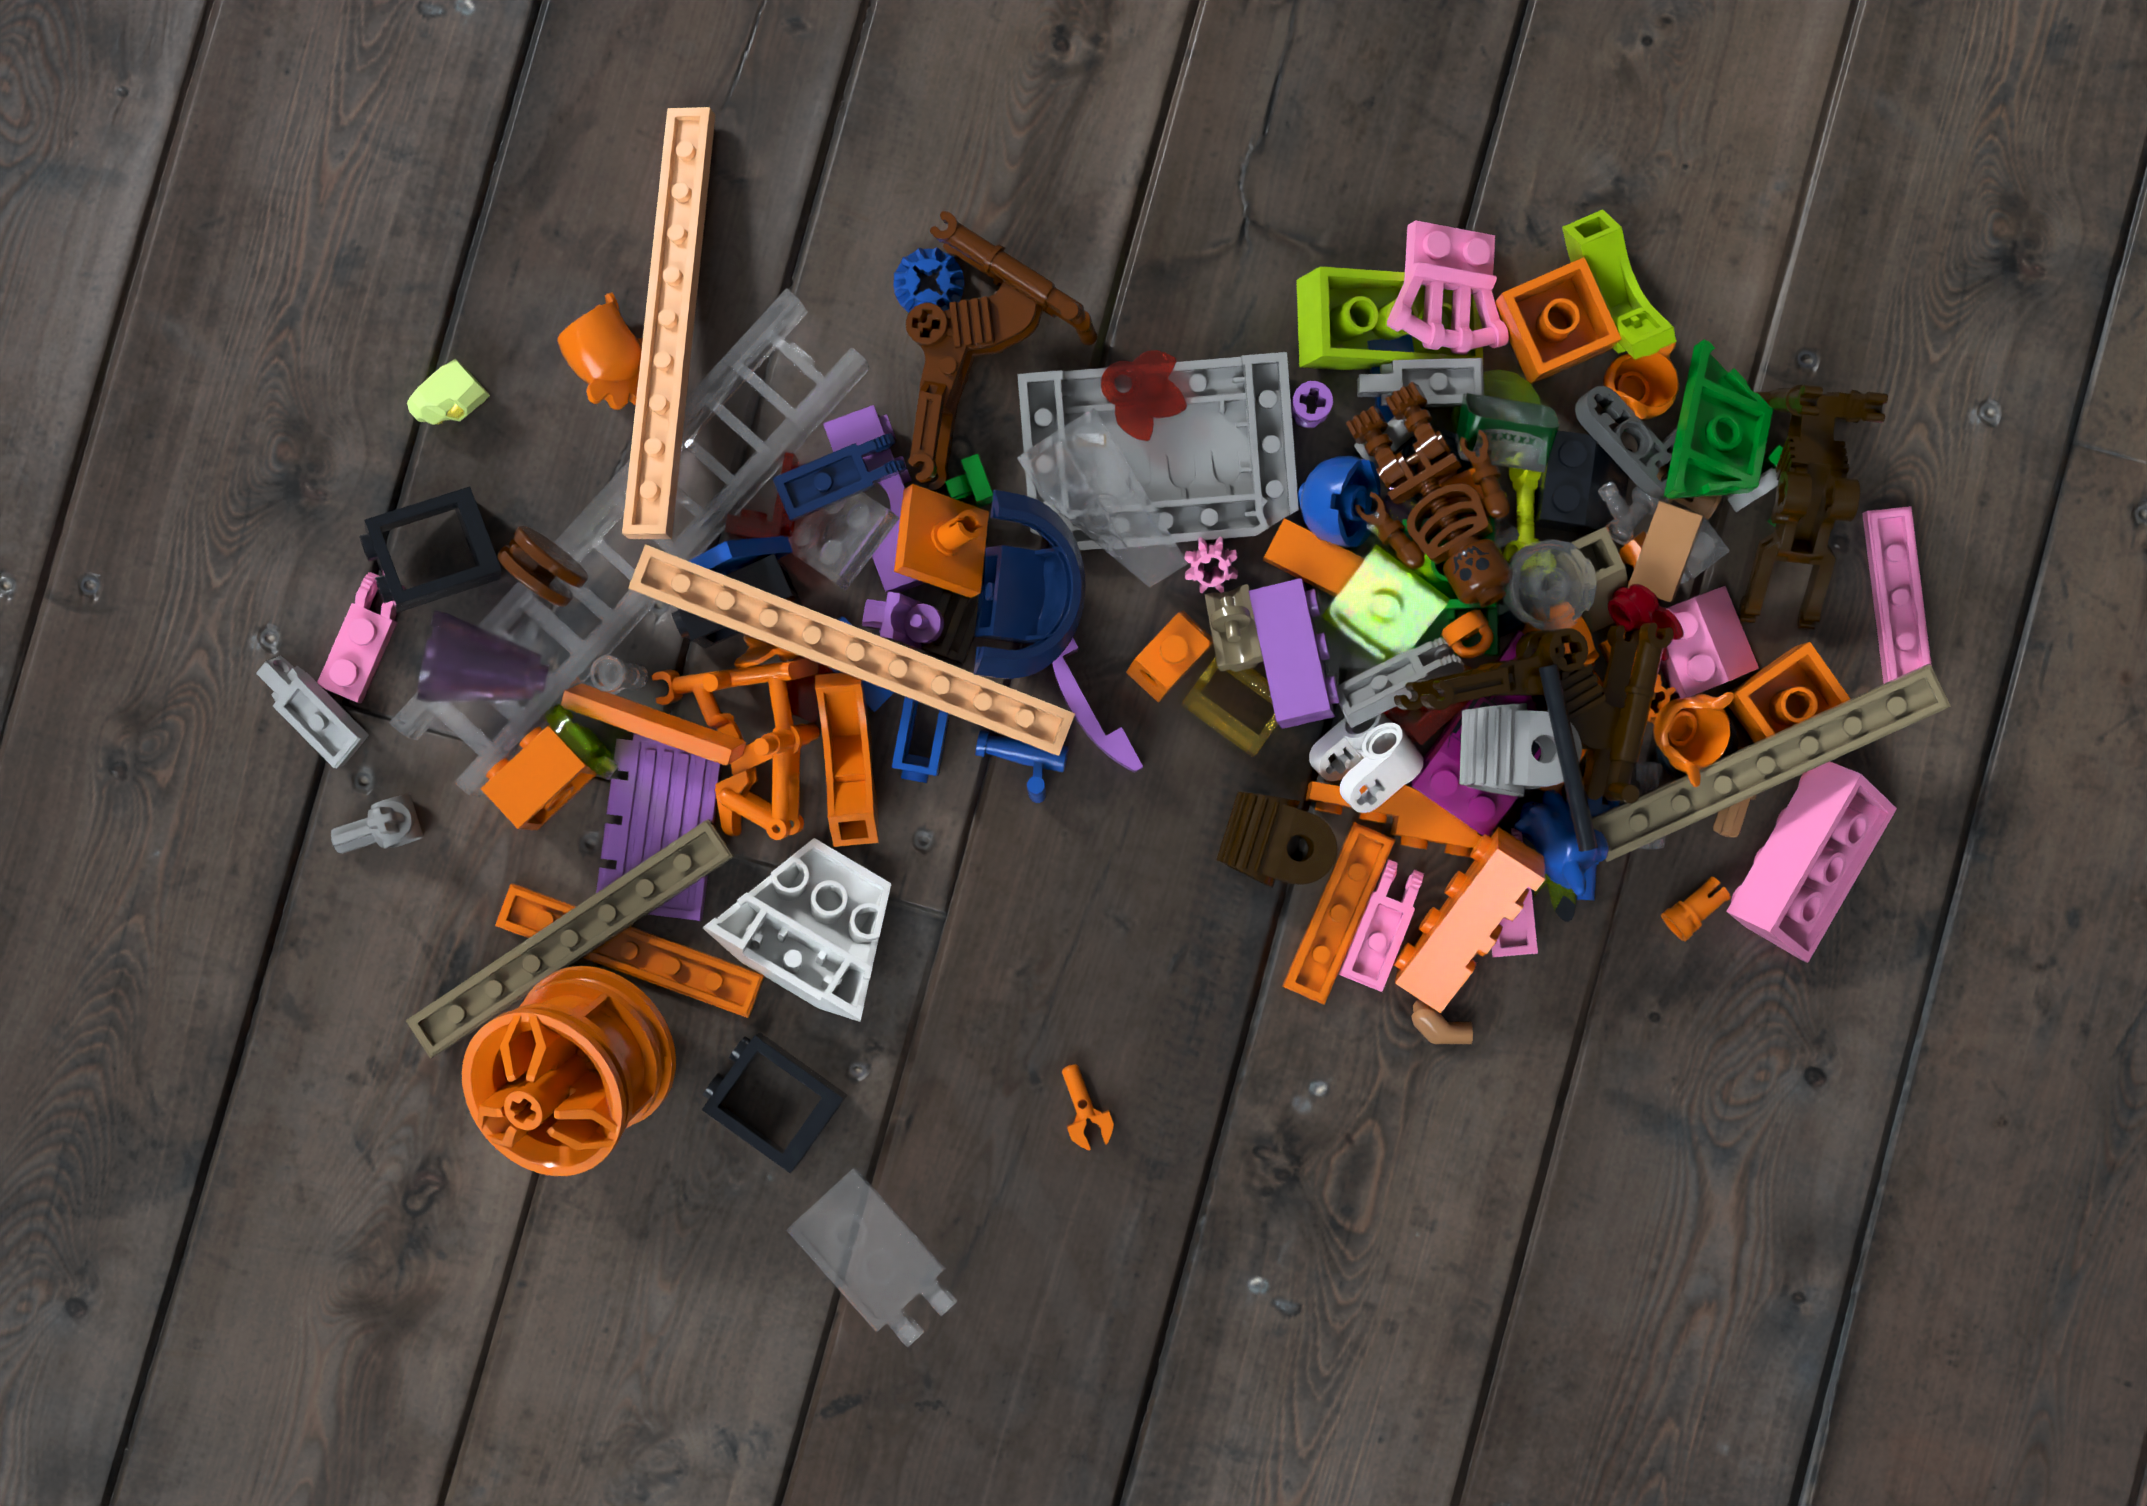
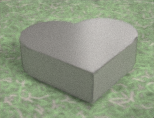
[1727,467,1779,512]

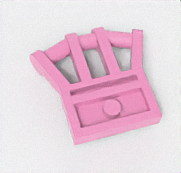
[1387,220,1509,355]

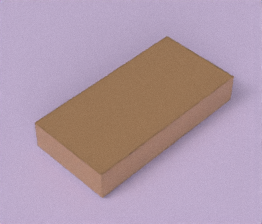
[1628,501,1705,603]

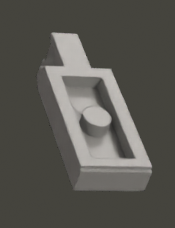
[1357,358,1484,407]
[256,655,369,769]

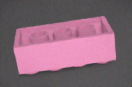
[1726,761,1897,963]

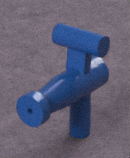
[975,730,1069,803]

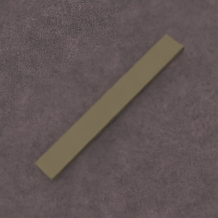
[1592,664,1951,862]
[406,819,735,1058]

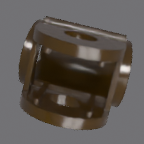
[1216,791,1337,888]

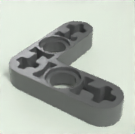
[1575,386,1678,498]

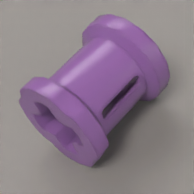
[1291,381,1333,428]

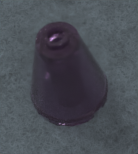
[417,610,549,702]

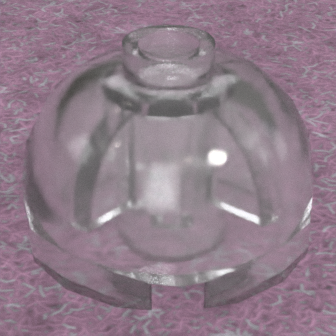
[1503,539,1597,631]

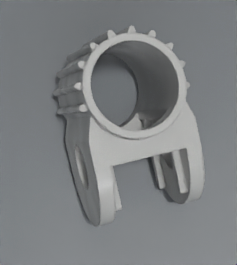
[1459,703,1582,797]

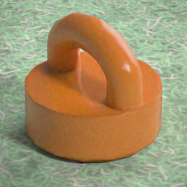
[1441,609,1493,659]

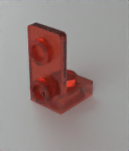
[724,452,800,539]

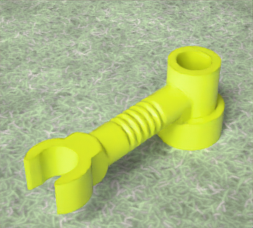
[1503,457,1558,579]

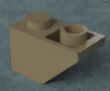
[1557,527,1628,633]

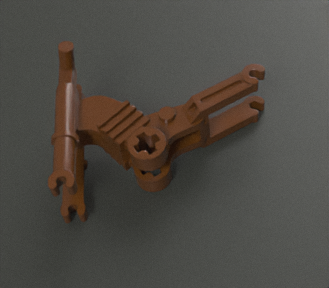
[906,211,1097,492]

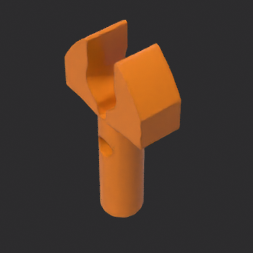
[1062,1064,1114,1151]

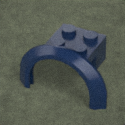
[974,490,1086,679]

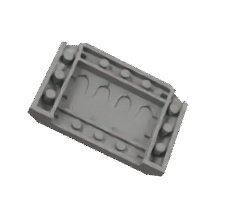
[1017,352,1299,550]

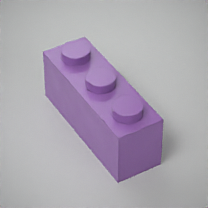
[1249,578,1340,729]

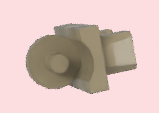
[1204,584,1264,672]

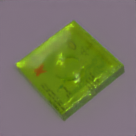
[1321,544,1450,662]

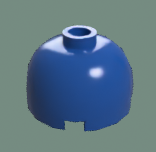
[1298,456,1381,547]

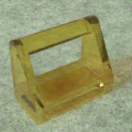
[1181,657,1278,757]

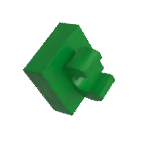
[945,454,993,508]

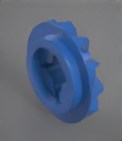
[894,247,964,315]

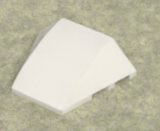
[703,838,891,1022]

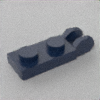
[772,433,907,521]

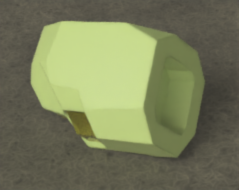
[407,359,490,425]

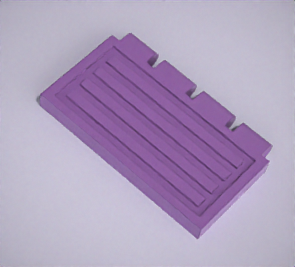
[596,733,722,921]

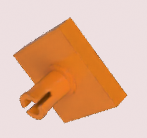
[894,484,989,598]

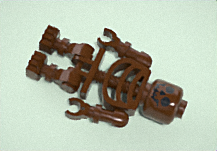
[1346,382,1512,607]

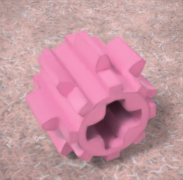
[1184,537,1238,593]

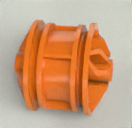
[462,966,676,1176]

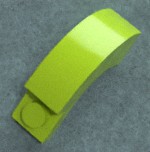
[1562,209,1676,360]

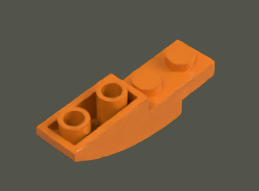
[1306,781,1482,858]

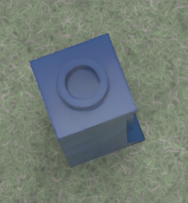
[892,697,950,783]

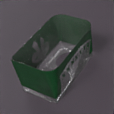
[1455,393,1560,473]

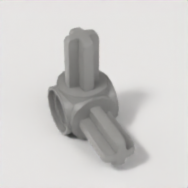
[331,794,424,854]

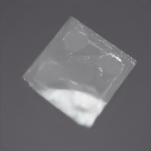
[789,492,899,591]

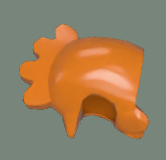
[557,292,643,410]

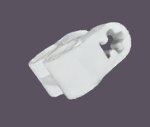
[1309,713,1423,813]

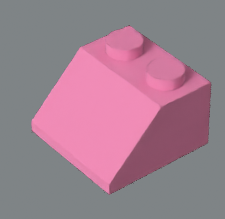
[1660,586,1759,700]

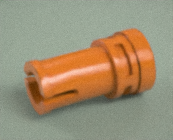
[1661,876,1731,942]

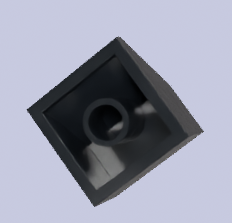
[1534,430,1632,539]

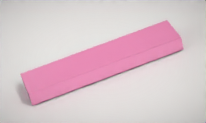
[1862,506,1931,684]

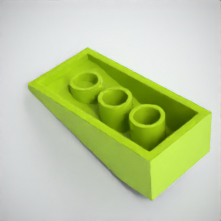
[1296,266,1483,370]

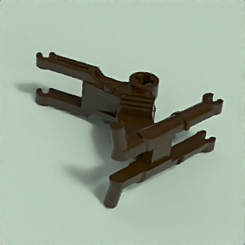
[1739,385,1888,630]
[1394,623,1674,804]

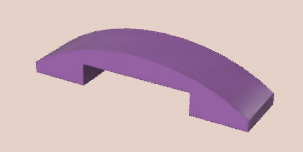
[1052,638,1143,773]

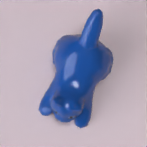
[1514,790,1609,896]

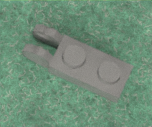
[1337,637,1465,729]

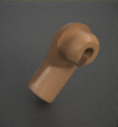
[1411,999,1473,1044]

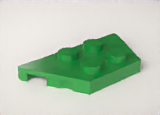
[1664,339,1773,499]

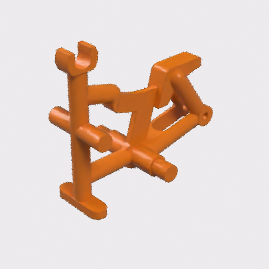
[651,658,820,840]

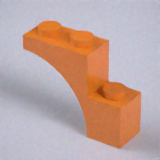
[815,673,879,847]

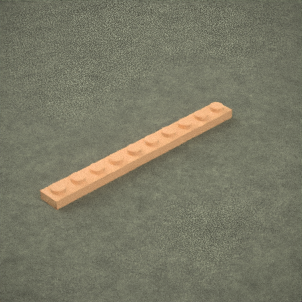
[622,107,715,539]
[628,544,1075,756]

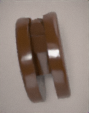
[497,526,588,607]

